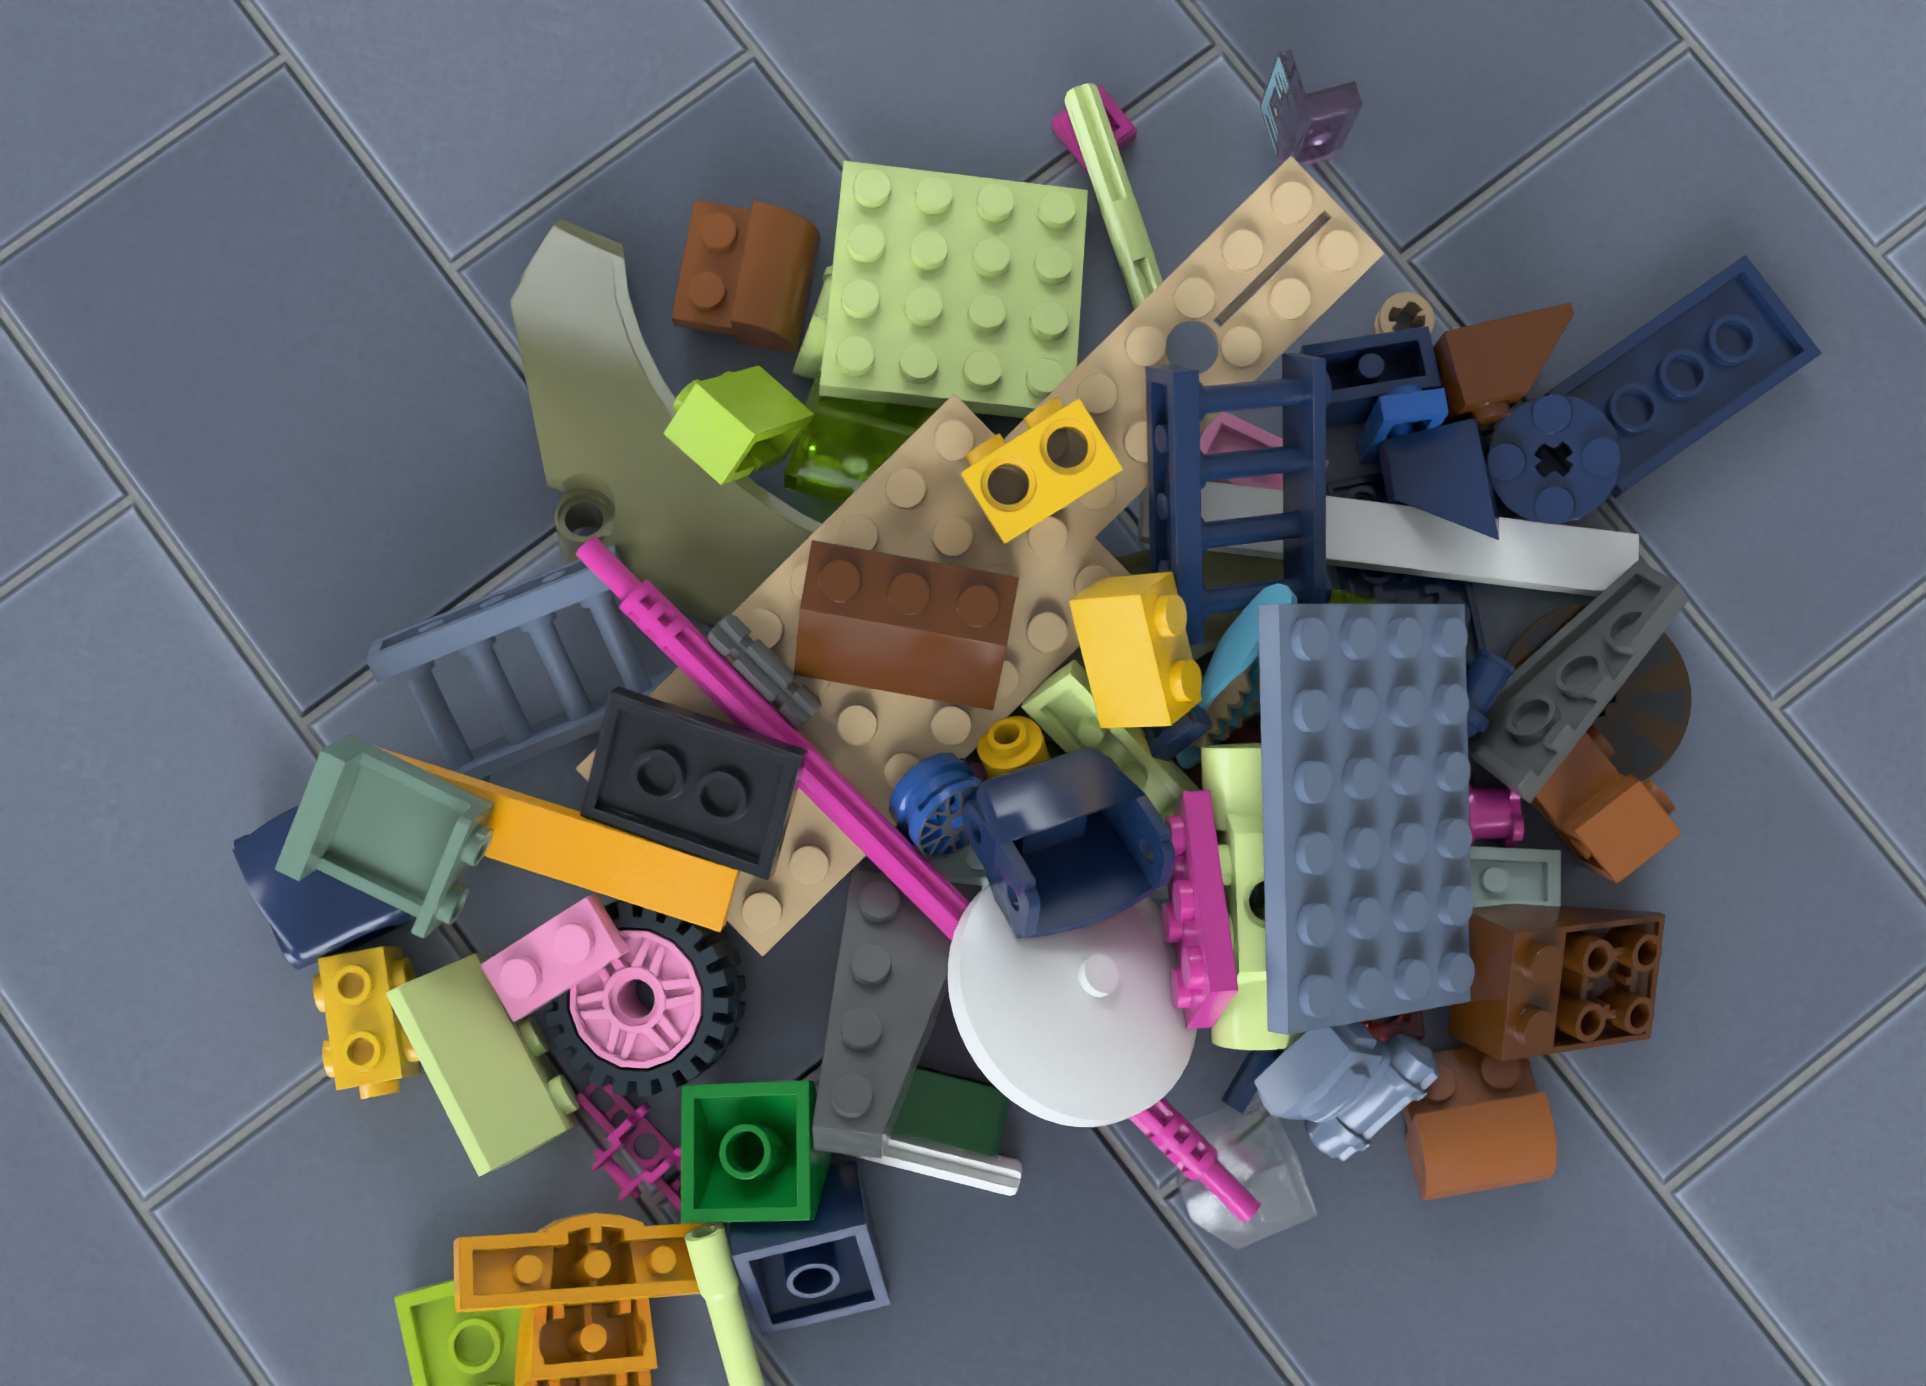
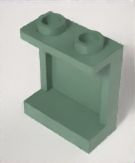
[274,734,495,939]

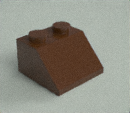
[1433,302,1574,437]

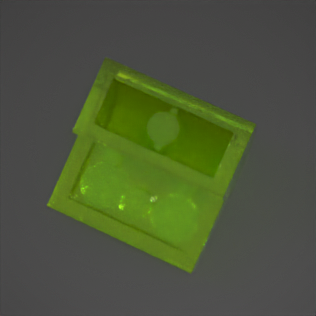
[783,366,938,503]

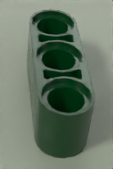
[892,1065,1011,1156]

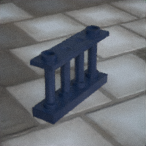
[1145,353,1332,645]

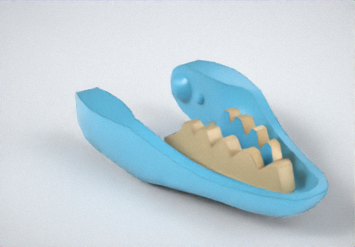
[1176,583,1297,769]

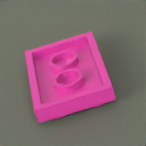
[1161,790,1239,1029]

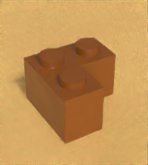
[1531,725,1682,884]

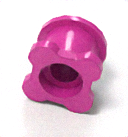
[1469,782,1524,848]

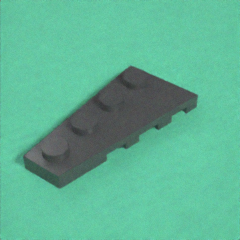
[1468,560,1689,804]

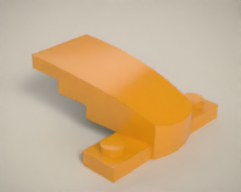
[453,1213,727,1386]

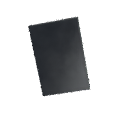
[580,686,808,880]

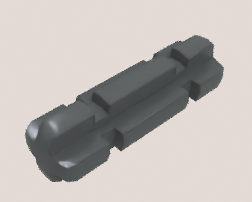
[707,614,822,728]

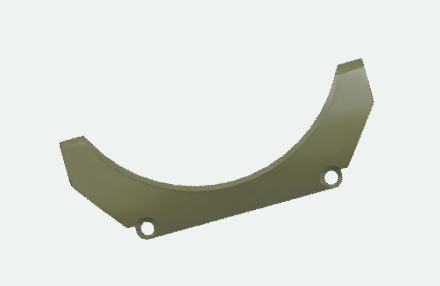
[510,219,1284,758]

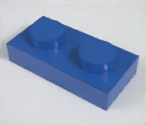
[1355,384,1449,465]

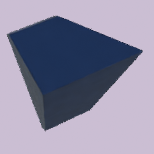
[1377,418,1499,540]

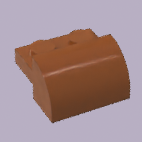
[671,200,820,354]
[1402,1046,1557,1201]

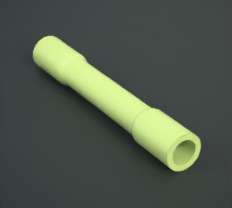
[684,1223,765,1386]

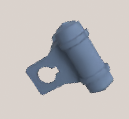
[1254,1022,1440,1161]

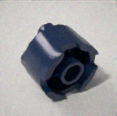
[1487,394,1623,525]

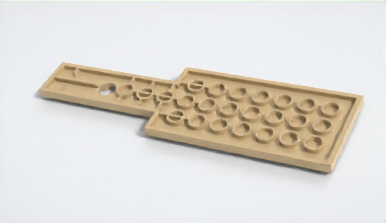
[575,156,1384,957]

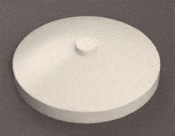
[948,884,1197,1127]

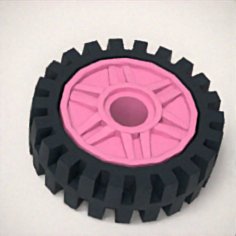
[544,900,746,1097]

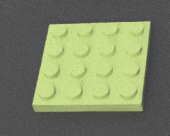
[819,161,1088,418]

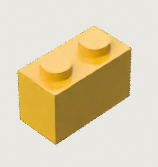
[1069,572,1202,728]

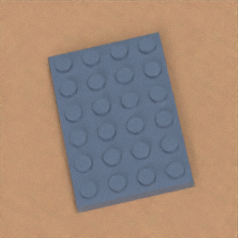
[1258,604,1475,1035]

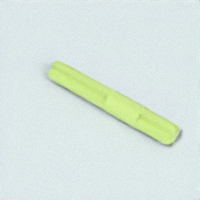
[1064,83,1163,310]

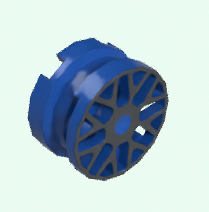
[889,753,984,859]

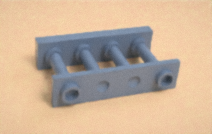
[366,545,671,782]

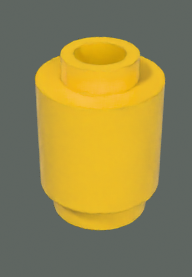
[977,716,1051,779]

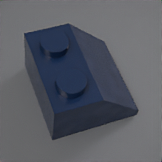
[729,1161,891,1336]

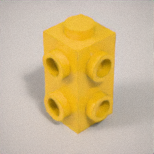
[313,946,420,1099]

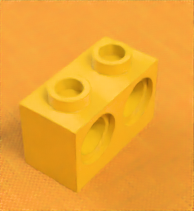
[960,397,1123,545]

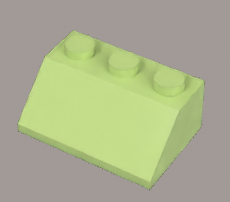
[386,953,579,1177]

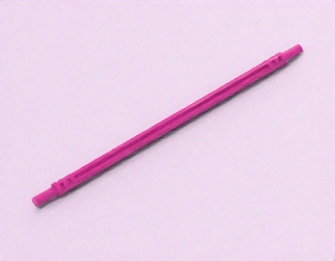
[575,536,1261,1223]

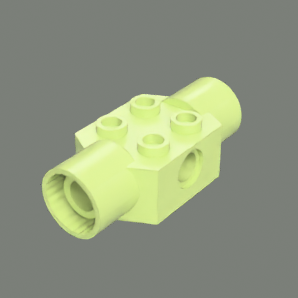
[1201,743,1306,1050]

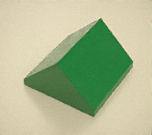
[681,1080,833,1223]

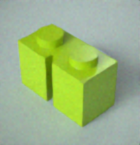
[663,366,815,485]

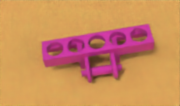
[576,1083,681,1212]

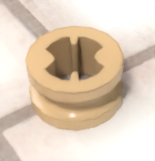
[1373,292,1435,334]

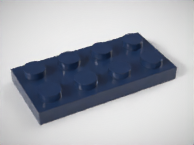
[1544,255,1822,498]

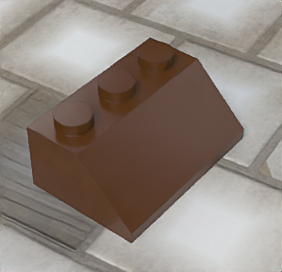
[794,540,1019,710]

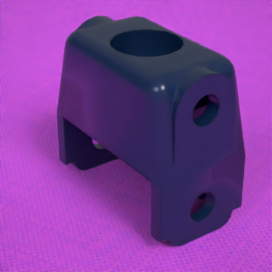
[962,747,1175,938]
[232,805,417,970]

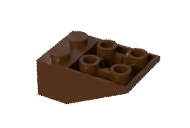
[1448,904,1665,1061]

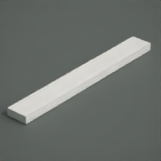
[1137,481,1639,597]

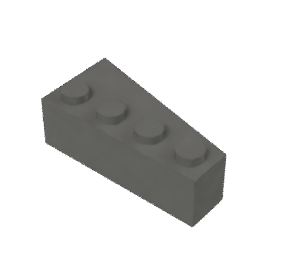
[812,870,982,1158]

